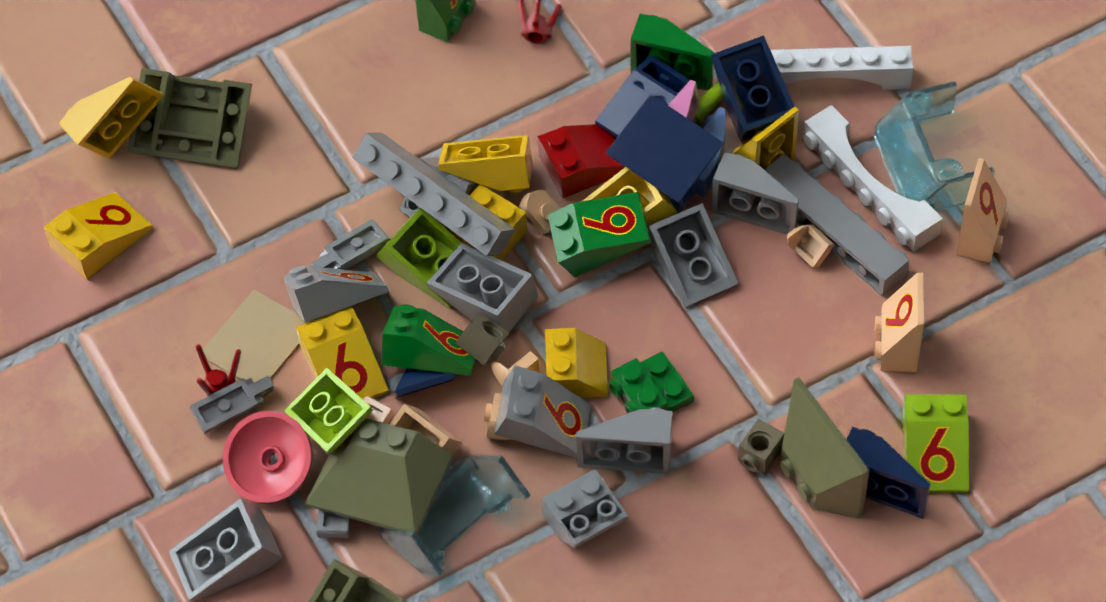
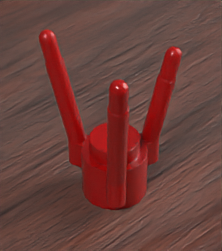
[518,0,562,44]
[195,344,241,397]

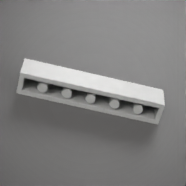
[352,132,516,256]
[764,154,909,297]

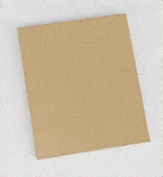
[203,289,305,382]

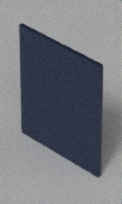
[606,94,724,203]

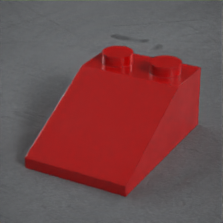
[537,124,625,199]

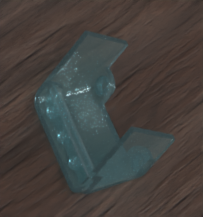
[874,81,995,211]
[379,455,530,576]

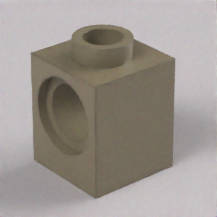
[456,311,509,365]
[738,419,784,475]

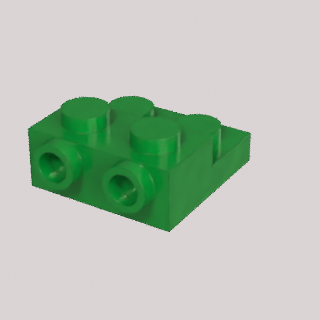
[609,351,694,414]

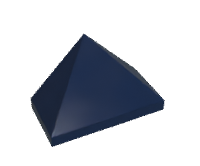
[394,368,455,398]

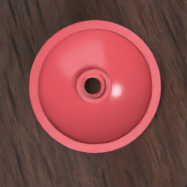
[223,411,313,504]

